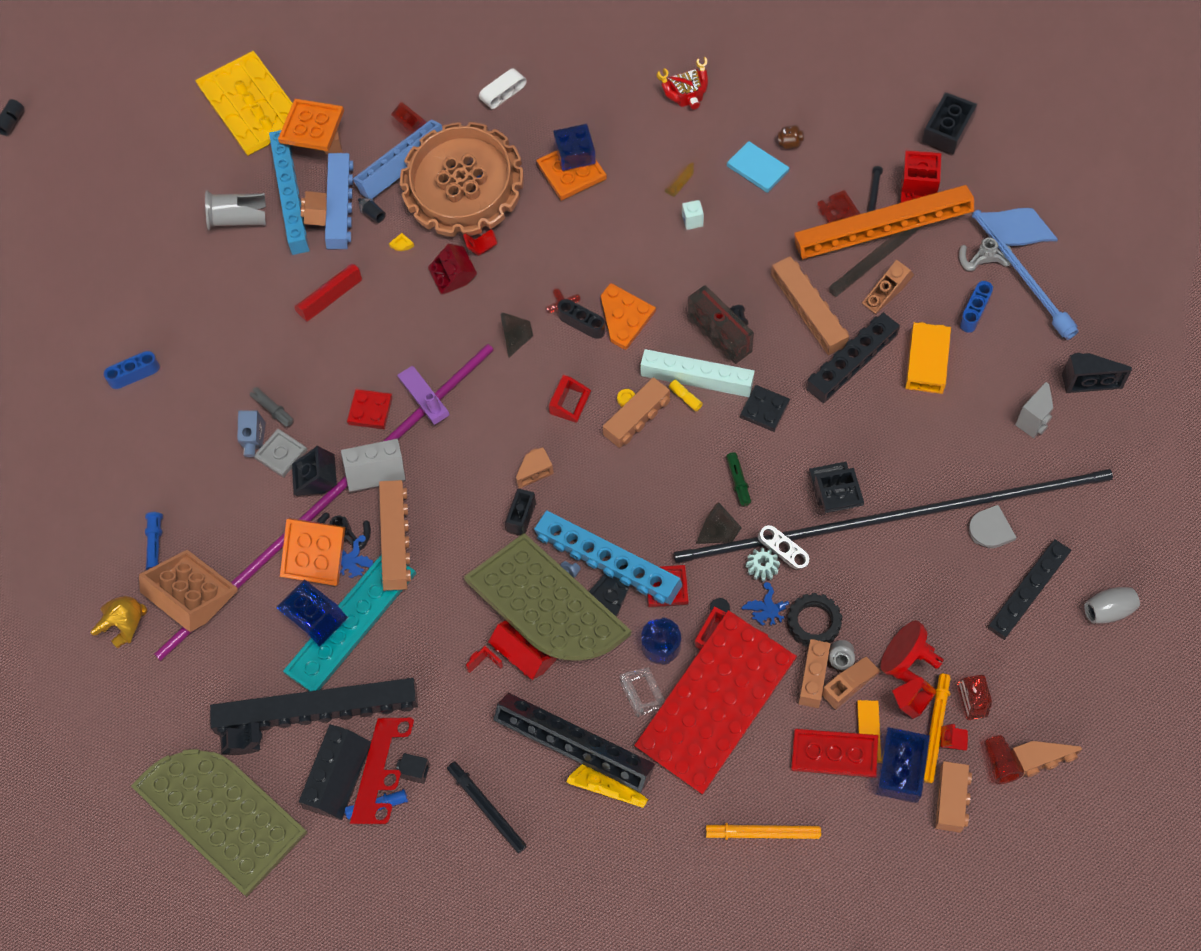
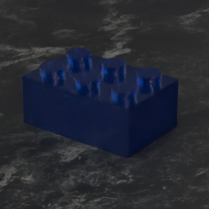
[276,579,348,647]
[876,727,930,803]

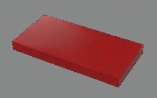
[791,729,879,778]

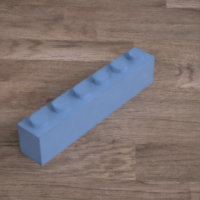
[353,119,442,200]
[325,153,354,249]

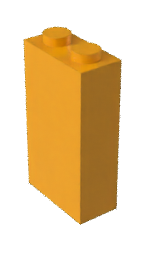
[905,322,951,394]

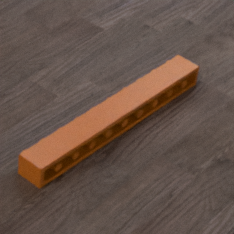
[794,185,974,259]

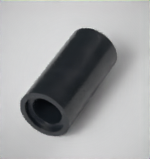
[0,99,25,136]

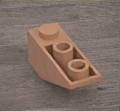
[862,260,914,314]
[822,656,880,710]
[1009,741,1082,777]

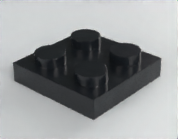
[740,385,790,432]

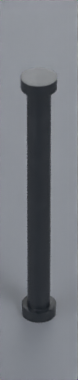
[868,166,883,212]

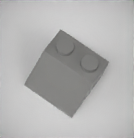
[1016,382,1053,438]

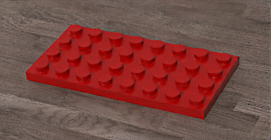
[634,610,797,795]

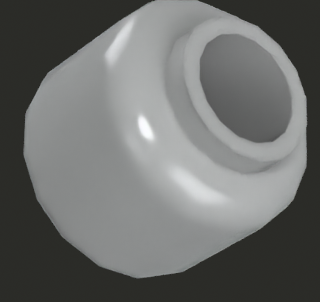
[829,640,855,670]

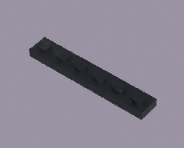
[988,539,1072,640]

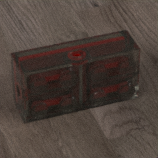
[687,285,754,364]

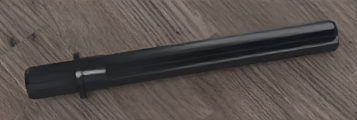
[447,761,527,853]

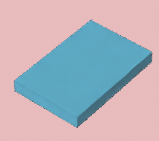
[727,141,790,193]

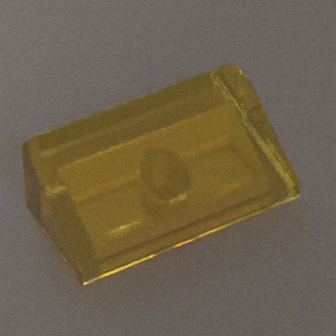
[664,162,694,197]

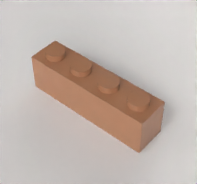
[603,377,670,448]

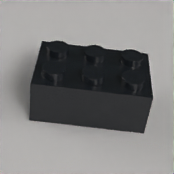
[922,92,978,154]

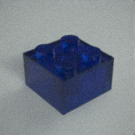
[553,124,596,171]

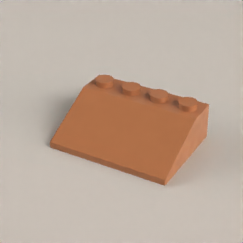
[139,550,238,632]

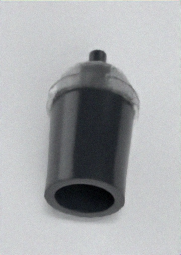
[358,198,386,223]

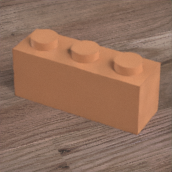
[799,639,831,708]
[935,761,972,833]

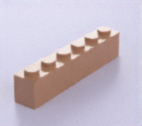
[771,256,849,356]
[379,480,411,591]

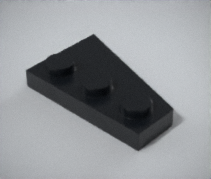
[589,565,631,617]

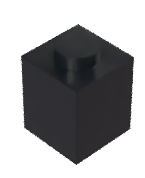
[396,753,430,784]

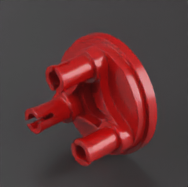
[881,620,944,683]

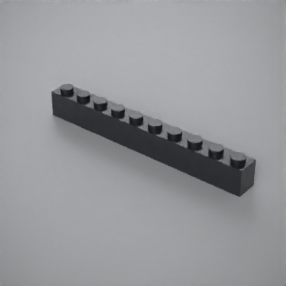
[210,678,418,736]

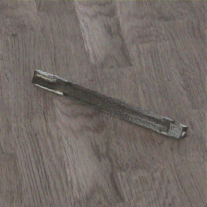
[829,225,925,297]

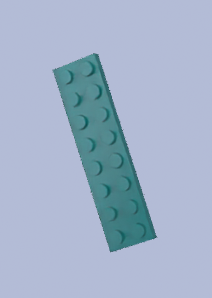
[283,554,416,691]

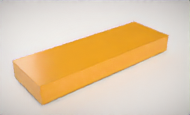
[857,700,881,763]

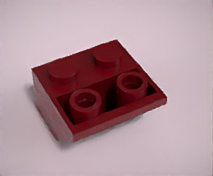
[428,244,477,295]

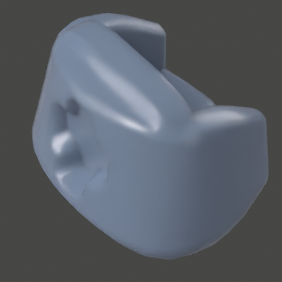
[560,561,581,578]

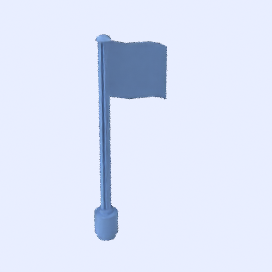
[972,208,1079,340]

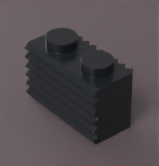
[505,488,536,535]

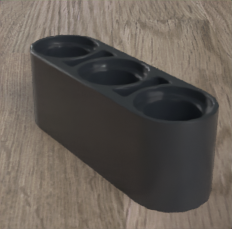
[558,299,605,339]

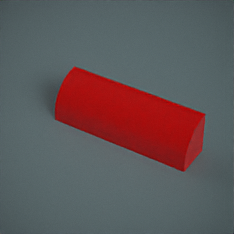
[294,263,362,322]

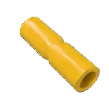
[669,380,703,412]

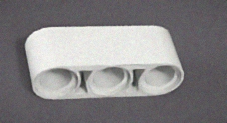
[479,68,527,109]
[758,525,809,570]

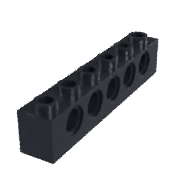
[807,312,900,404]

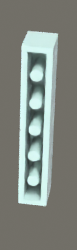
[641,349,755,397]

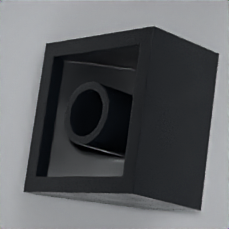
[292,446,337,496]

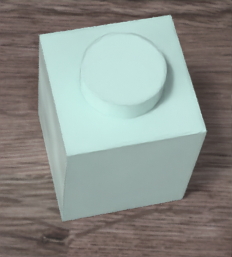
[682,200,704,230]

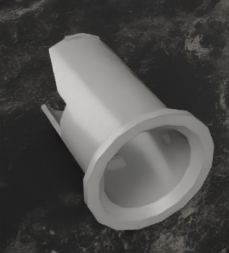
[205,190,266,230]

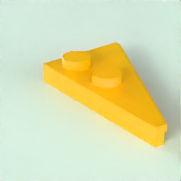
[566,764,648,808]

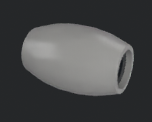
[1084,587,1140,623]

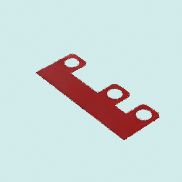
[350,718,414,824]

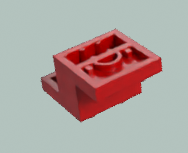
[900,151,941,203]

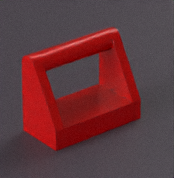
[549,375,591,423]
[892,677,936,719]

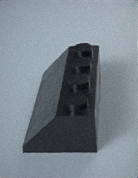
[299,724,371,821]

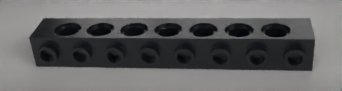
[493,692,655,793]

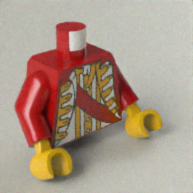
[656,57,708,110]

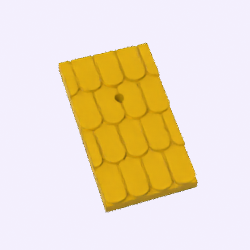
[195,50,293,156]

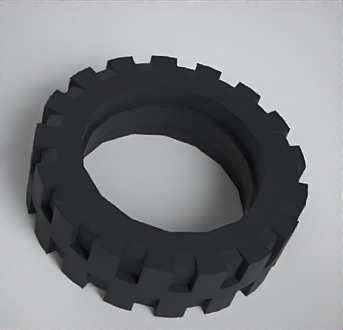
[787,593,842,647]

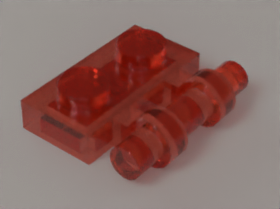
[818,190,860,223]

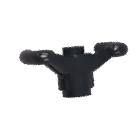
[317,512,371,550]

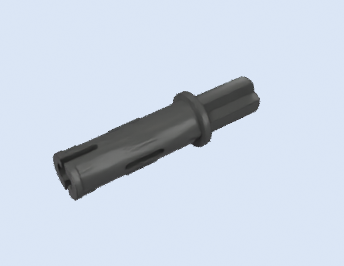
[249,387,294,427]

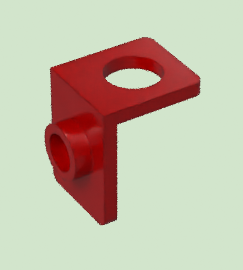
[463,229,497,256]
[466,646,503,673]
[940,724,968,751]

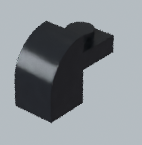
[221,722,262,755]

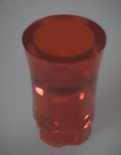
[984,735,1024,785]

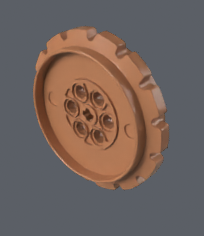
[400,122,524,237]

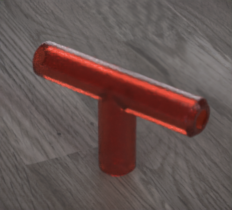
[546,288,581,313]

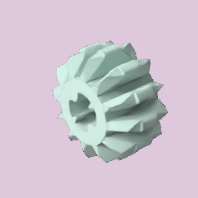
[746,547,780,582]

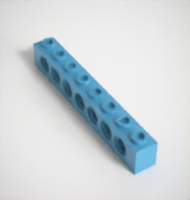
[269,130,310,255]
[534,510,682,605]

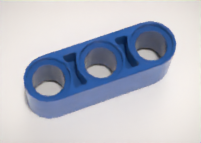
[960,281,993,333]
[104,351,160,389]

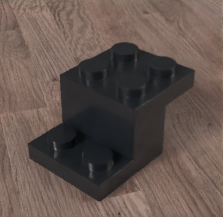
[808,462,864,513]

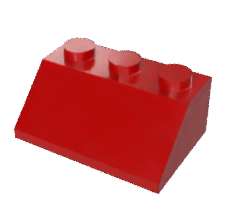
[488,621,558,680]

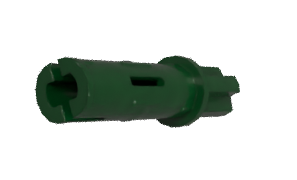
[726,452,751,506]

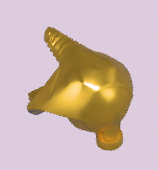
[91,596,147,648]

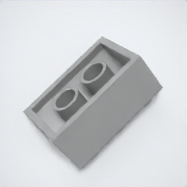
[341,439,406,493]

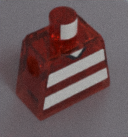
[958,675,992,720]

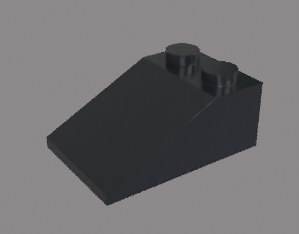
[1062,353,1132,393]

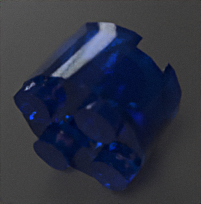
[641,618,682,665]

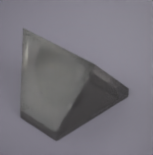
[500,312,533,358]
[696,502,742,544]

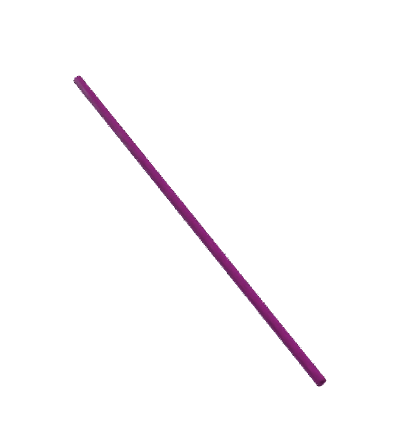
[154,344,494,661]

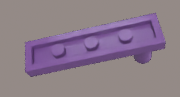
[397,366,450,425]

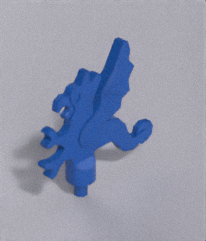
[340,535,373,578]
[742,582,789,626]

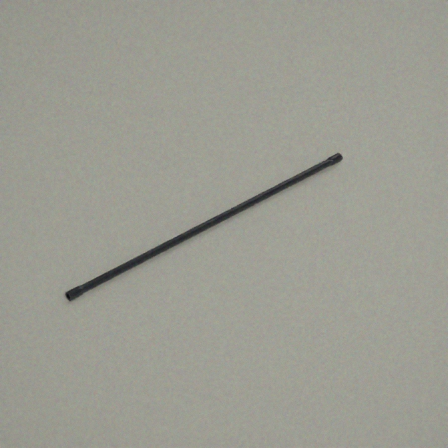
[674,469,1113,563]

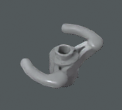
[959,238,1013,271]

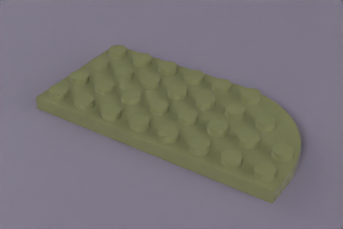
[464,533,631,661]
[131,749,308,897]

